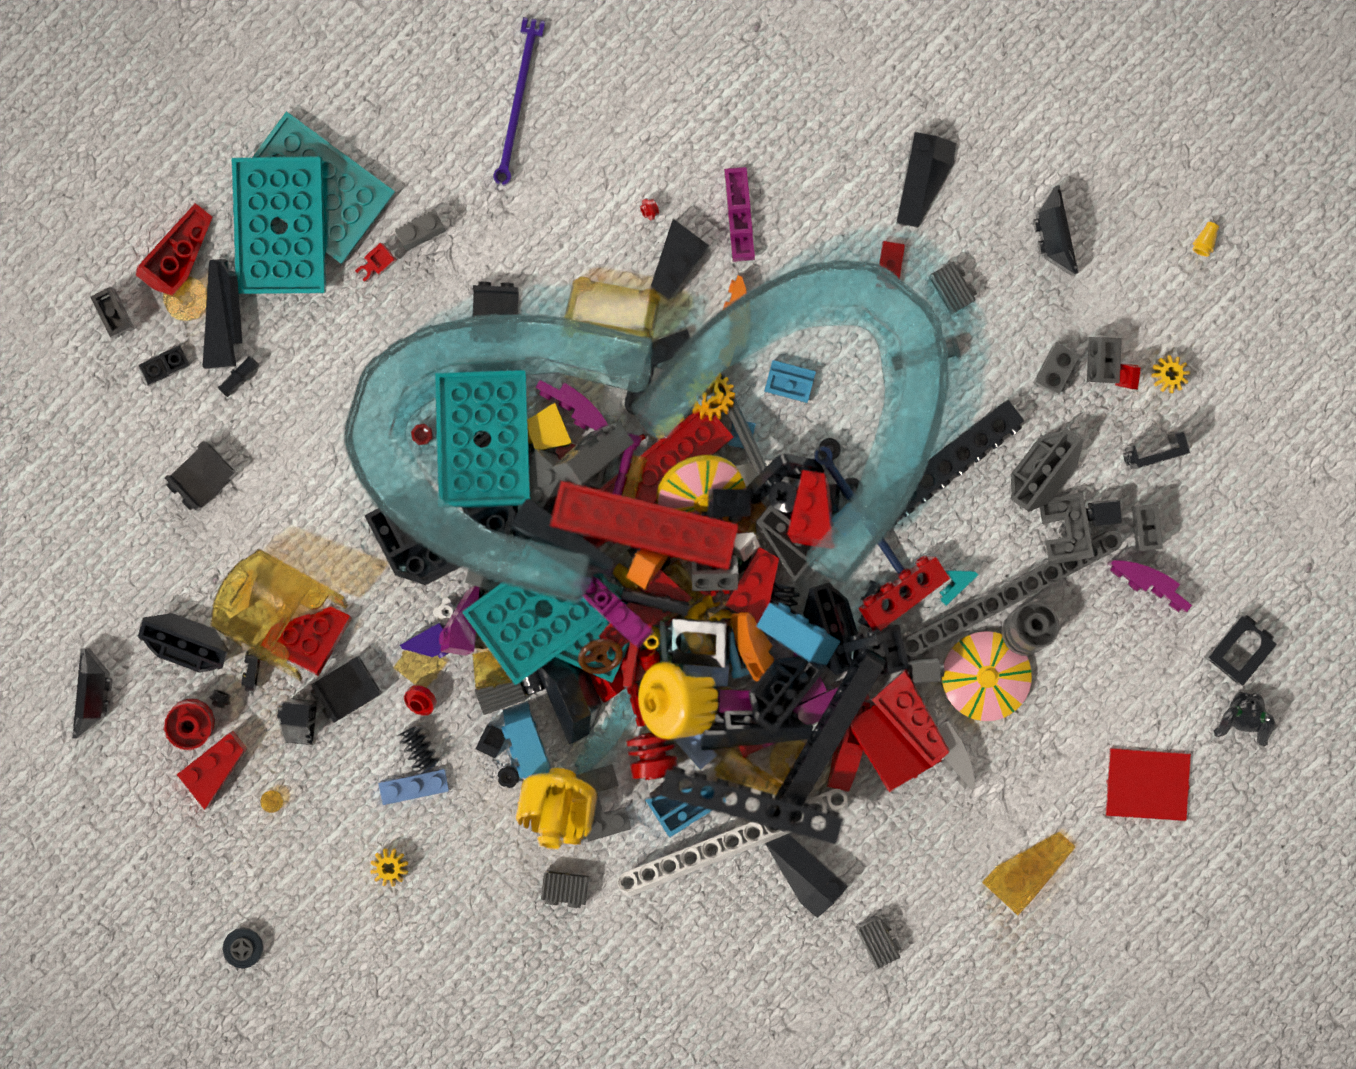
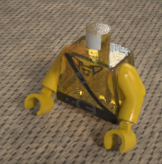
[682,595,741,656]

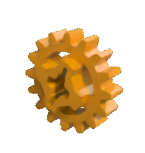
[686,371,735,421]

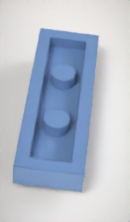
[378,769,450,805]

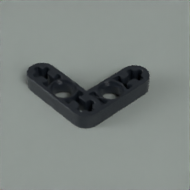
[746,454,824,504]

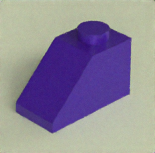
[400,623,449,659]

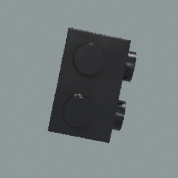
[701,489,751,521]

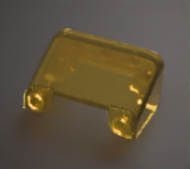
[562,276,661,352]

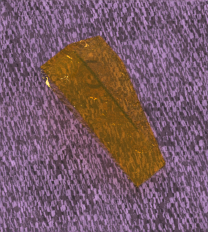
[714,748,782,795]
[982,831,1075,915]

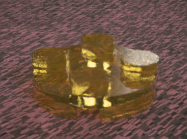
[163,276,207,322]
[769,740,805,782]

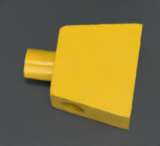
[527,403,572,450]

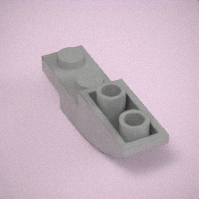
[932,718,976,790]

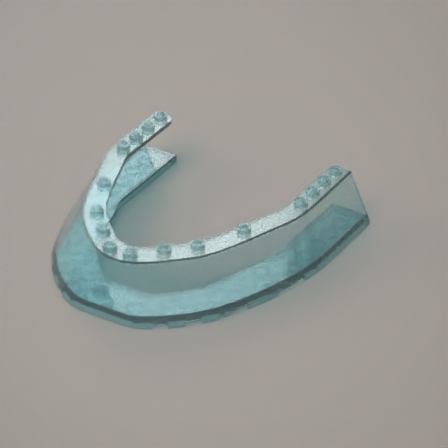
[632,260,949,584]
[344,314,652,603]

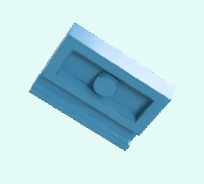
[764,360,816,403]

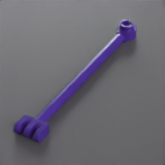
[493,17,546,186]

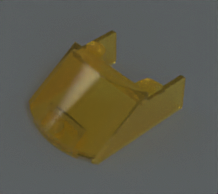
[211,549,348,681]

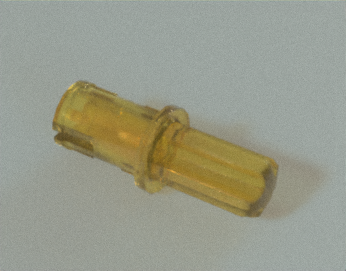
[622,455,647,499]

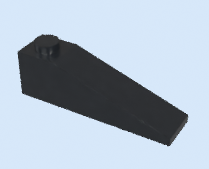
[896,132,957,228]
[765,829,848,918]

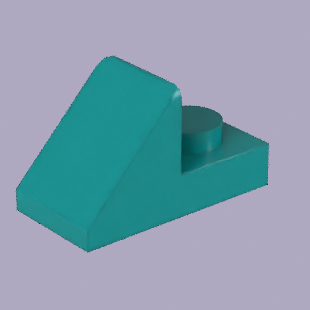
[938,570,979,606]

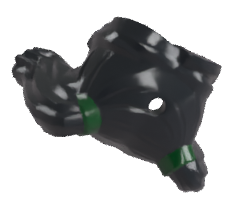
[1214,692,1275,747]

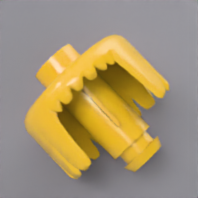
[639,662,718,739]
[516,768,597,849]

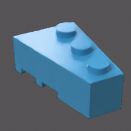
[756,602,840,665]
[502,701,551,779]
[645,780,727,838]

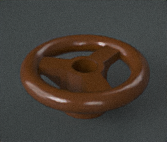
[578,638,623,674]

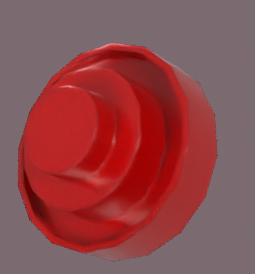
[404,685,437,716]

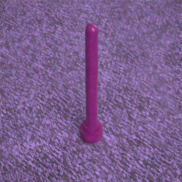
[612,433,642,496]

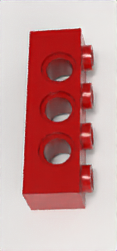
[858,555,950,631]

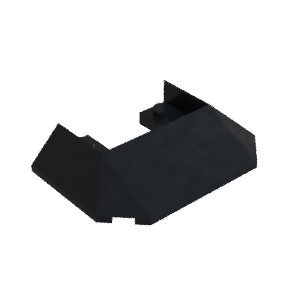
[364,495,516,585]

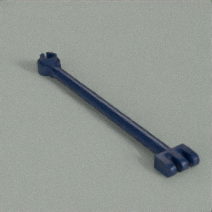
[814,446,922,594]

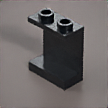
[470,281,519,343]
[165,440,238,511]
[310,656,382,723]

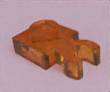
[736,501,767,534]

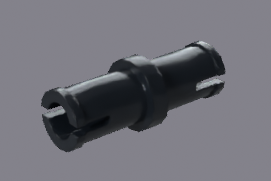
[218,356,259,397]

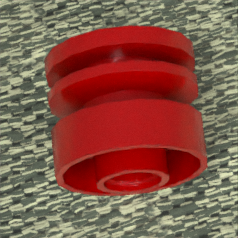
[164,698,215,750]
[626,732,678,780]

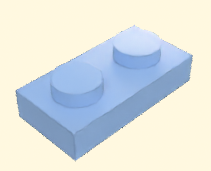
[683,664,729,686]
[674,735,717,770]

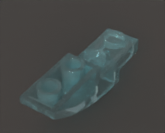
[575,693,630,775]

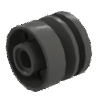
[1002,602,1059,656]

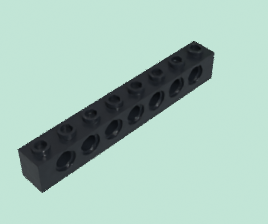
[864,400,1024,531]
[659,766,844,845]

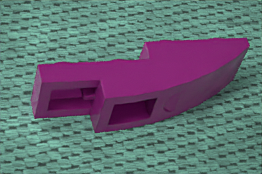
[536,380,608,430]
[1107,560,1192,613]
[572,575,653,648]

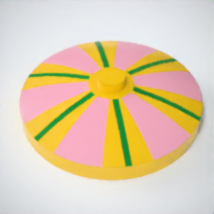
[656,455,746,523]
[941,631,1032,721]

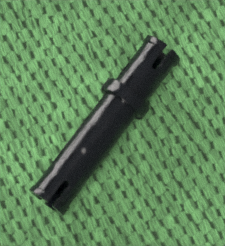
[620,587,690,616]

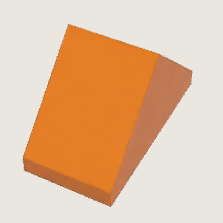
[626,549,669,590]

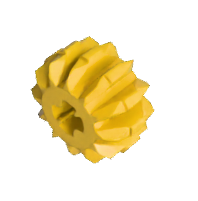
[1151,355,1190,394]
[370,848,409,887]

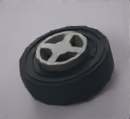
[222,928,263,969]

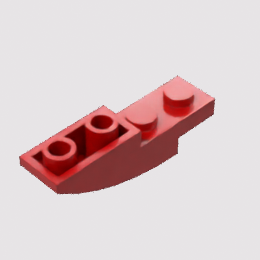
[827,702,871,792]

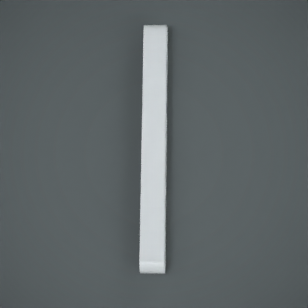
[617,789,848,896]

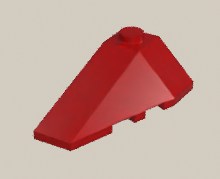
[136,203,212,296]

